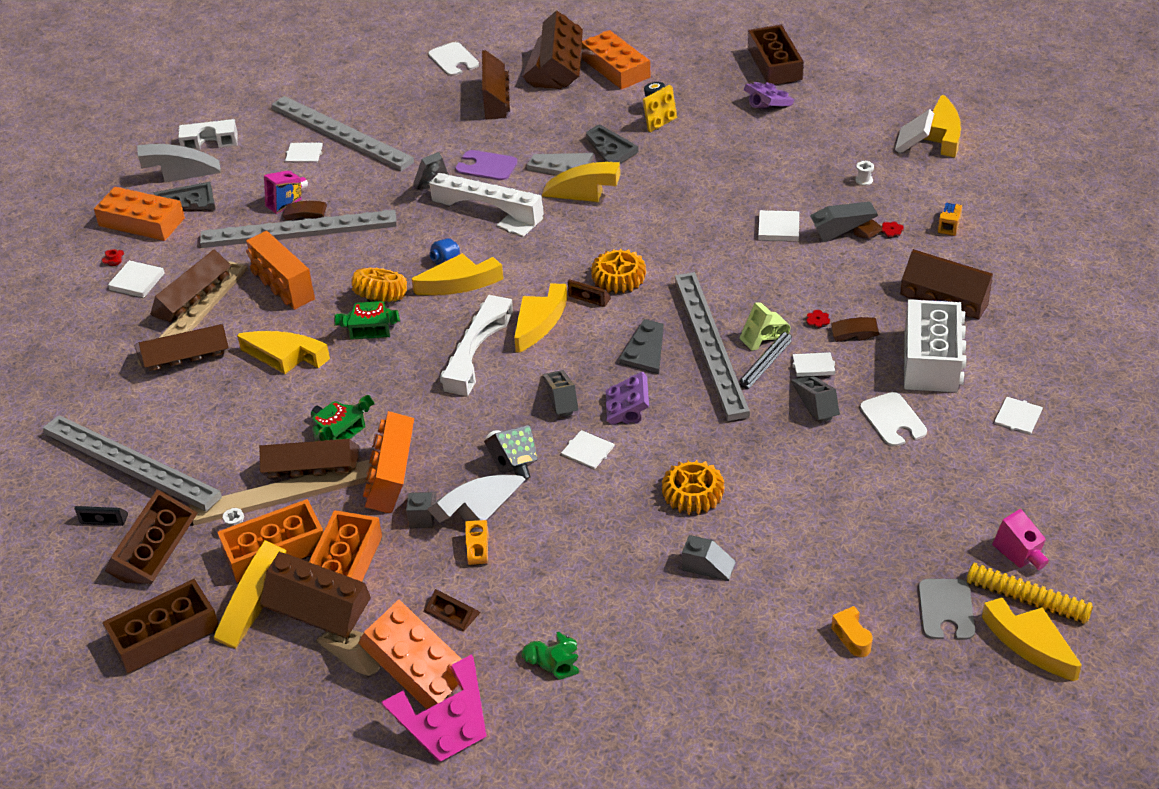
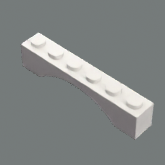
[429,173,544,225]
[440,295,513,396]

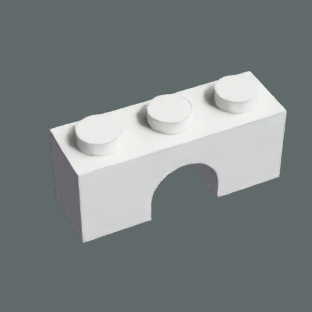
[179,119,237,150]

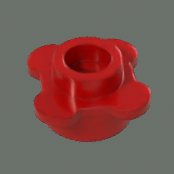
[102,249,124,266]

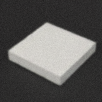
[895,109,934,153]
[758,210,799,241]
[108,261,165,298]

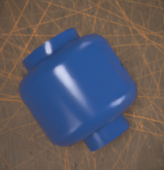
[429,238,460,265]

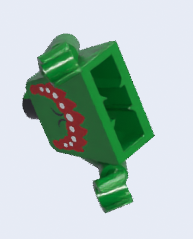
[334,299,400,340]
[311,395,375,441]

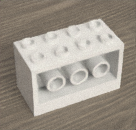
[904,300,966,392]

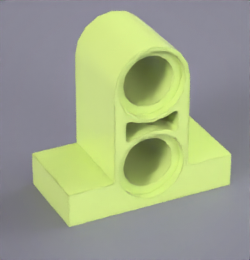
[739,302,791,350]

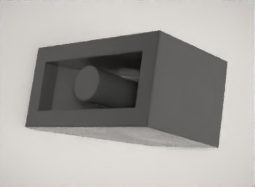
[406,492,436,528]
[682,535,736,581]

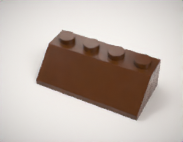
[522,35,562,89]
[482,50,510,120]
[150,249,232,322]
[900,249,993,320]
[134,324,229,371]
[259,439,360,479]
[105,489,198,584]
[260,551,371,639]

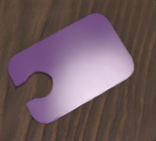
[456,150,517,180]

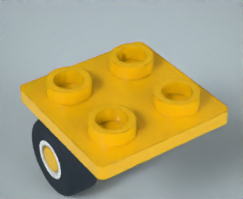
[643,82,677,132]

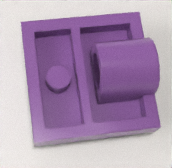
[744,82,794,108]
[606,371,649,425]

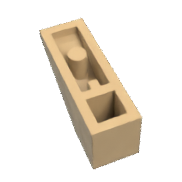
[317,630,381,676]

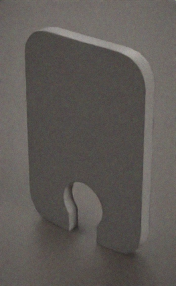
[919,579,975,640]

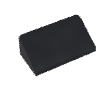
[74,506,128,526]

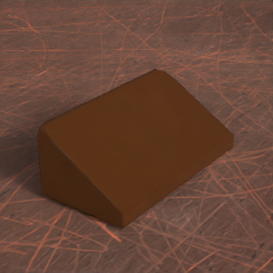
[567,279,611,307]
[424,589,480,631]

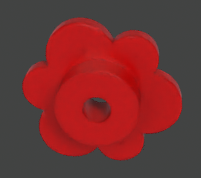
[881,221,904,237]
[807,310,830,327]

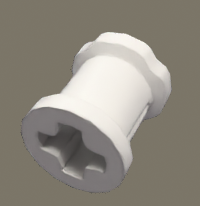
[855,161,874,186]
[223,508,244,528]

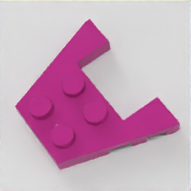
[380,654,486,762]

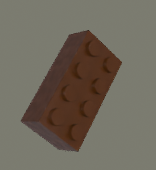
[538,10,583,87]
[748,24,804,85]
[102,579,219,674]

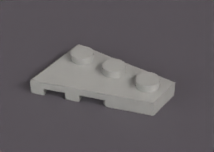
[527,153,593,175]

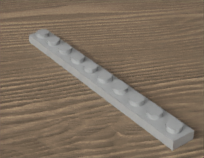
[272,96,414,171]
[200,210,397,248]
[675,272,750,421]
[43,415,222,511]

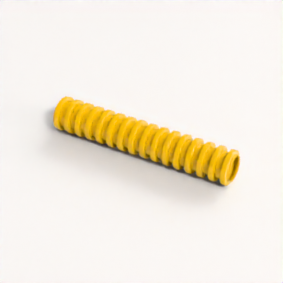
[967,562,1093,624]

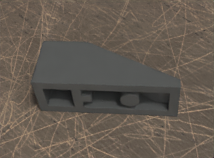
[810,201,878,242]
[543,370,578,416]
[791,376,840,421]

